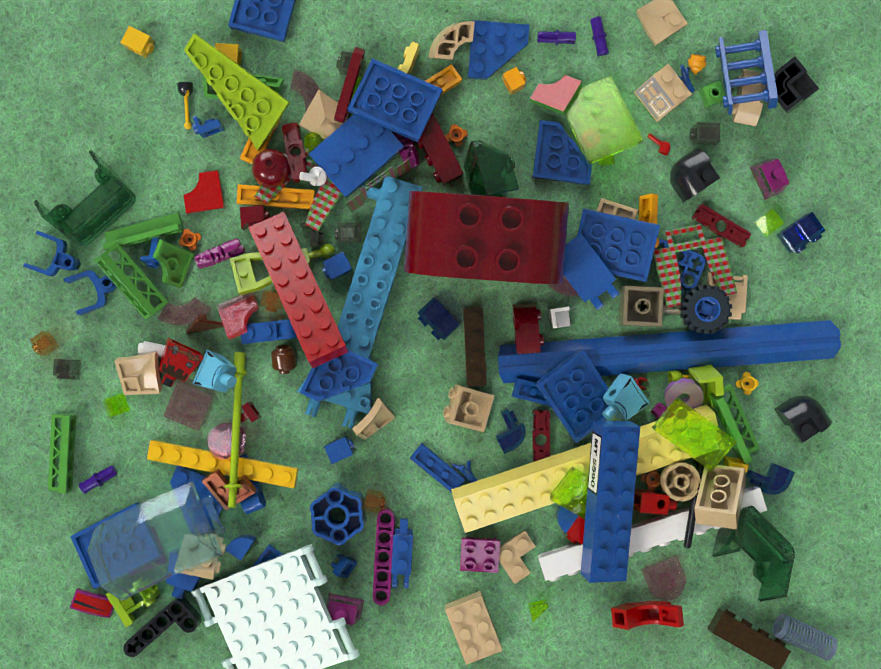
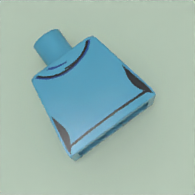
[193,350,237,393]
[602,373,650,421]

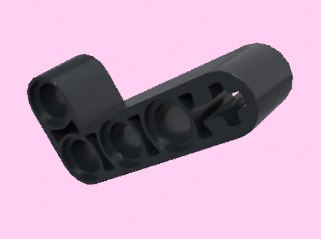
[123,597,202,657]

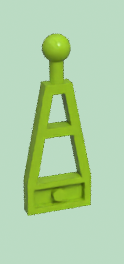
[230,244,335,295]

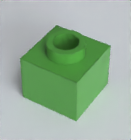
[699,81,725,108]

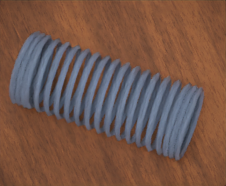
[772,613,838,661]

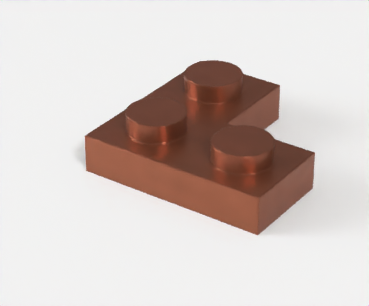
[202,469,257,511]

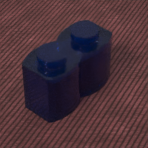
[777,212,826,254]
[417,297,460,341]

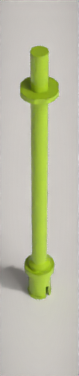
[224,352,247,508]

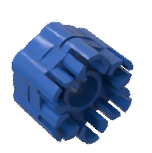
[310,483,367,545]

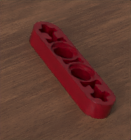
[334,47,365,123]

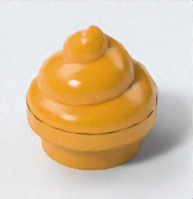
[688,54,707,75]

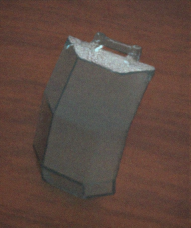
[87,482,227,601]

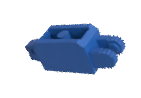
[391,518,413,588]

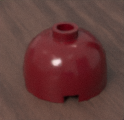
[251,149,290,189]

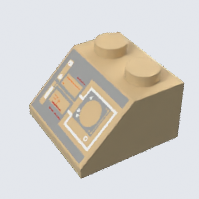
[634,64,692,122]

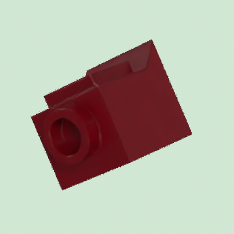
[240,206,270,231]

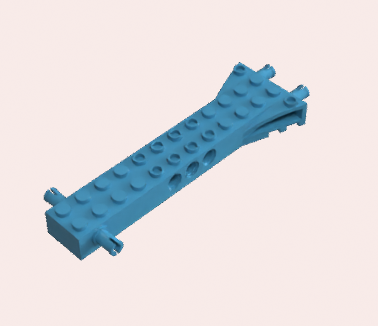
[297,176,423,429]

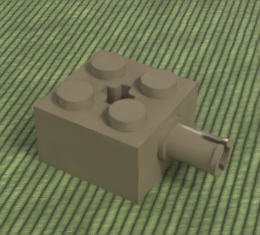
[619,286,680,327]

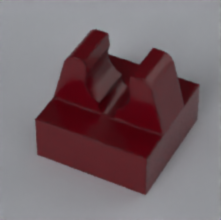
[240,401,261,423]

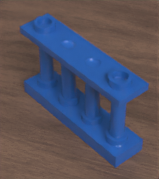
[715,30,778,115]

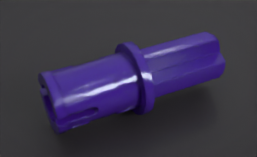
[590,17,609,56]
[537,30,576,45]
[79,466,117,494]

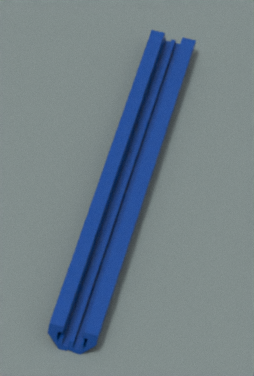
[498,320,841,383]

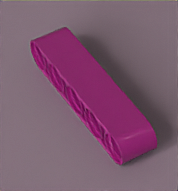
[373,508,395,606]

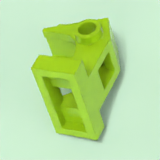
[106,577,161,627]

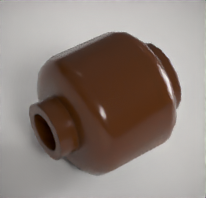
[271,345,297,374]

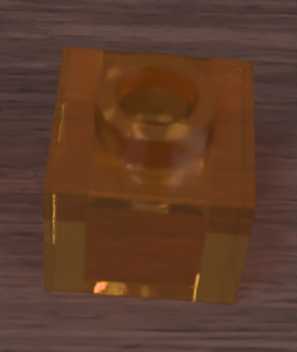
[260,290,283,313]
[30,331,60,356]
[364,489,386,513]

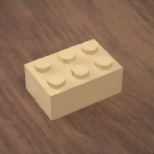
[694,463,746,529]
[445,591,502,665]

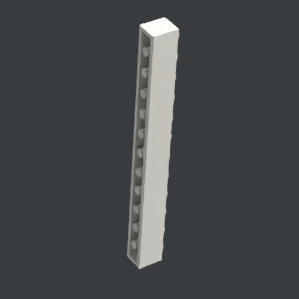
[537,486,767,582]

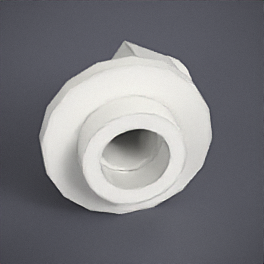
[299,167,327,186]

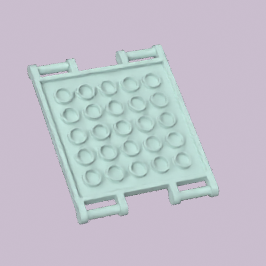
[191,544,360,669]

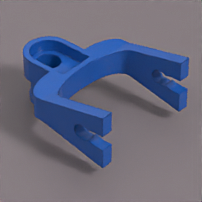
[23,231,80,277]
[63,270,117,316]

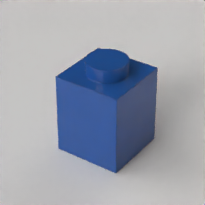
[322,252,353,280]
[324,436,356,464]

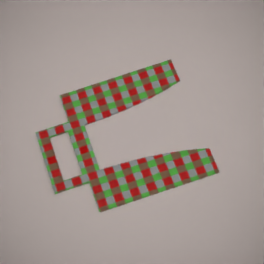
[254,145,342,231]
[346,159,411,212]
[653,224,737,307]

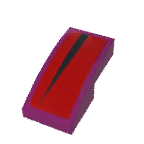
[70,588,114,618]

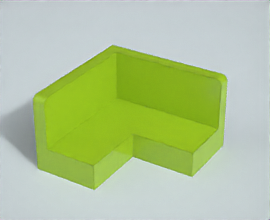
[688,365,724,408]

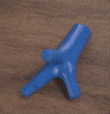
[678,65,695,93]
[452,461,477,483]

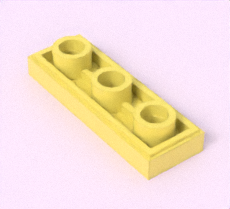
[398,42,420,75]

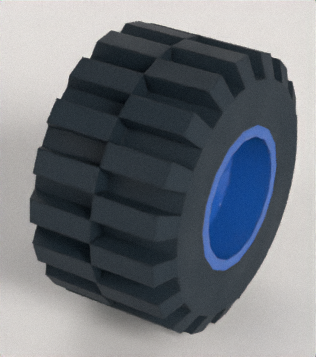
[679,285,732,334]

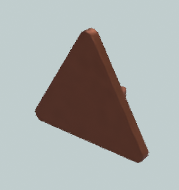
[186,314,225,334]

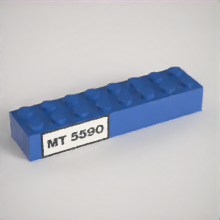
[580,421,640,583]

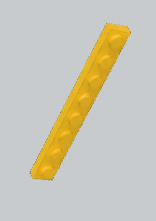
[147,440,299,488]

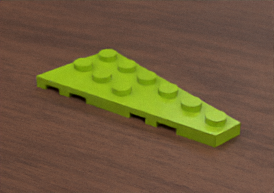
[184,33,291,151]

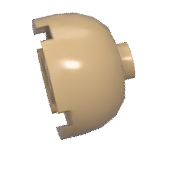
[660,462,701,502]

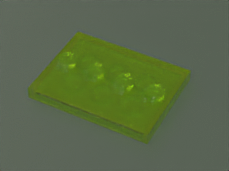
[565,75,643,164]

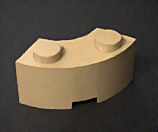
[428,21,475,60]
[732,69,765,126]

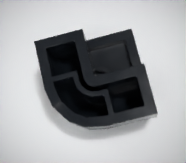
[774,56,819,113]
[670,148,720,203]
[774,396,832,443]

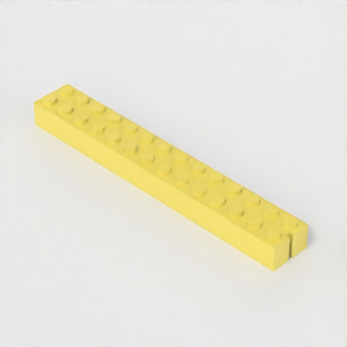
[451,404,723,533]

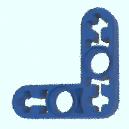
[654,240,705,306]

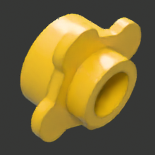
[735,372,759,395]

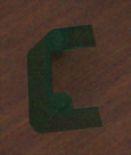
[464,140,519,197]
[34,150,136,246]
[712,506,795,602]

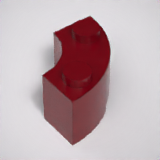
[512,303,544,354]

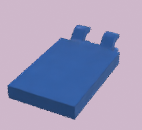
[563,233,619,310]

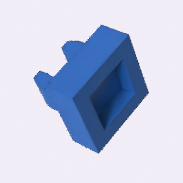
[331,554,358,578]

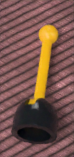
[177,82,193,129]

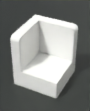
[548,306,571,329]

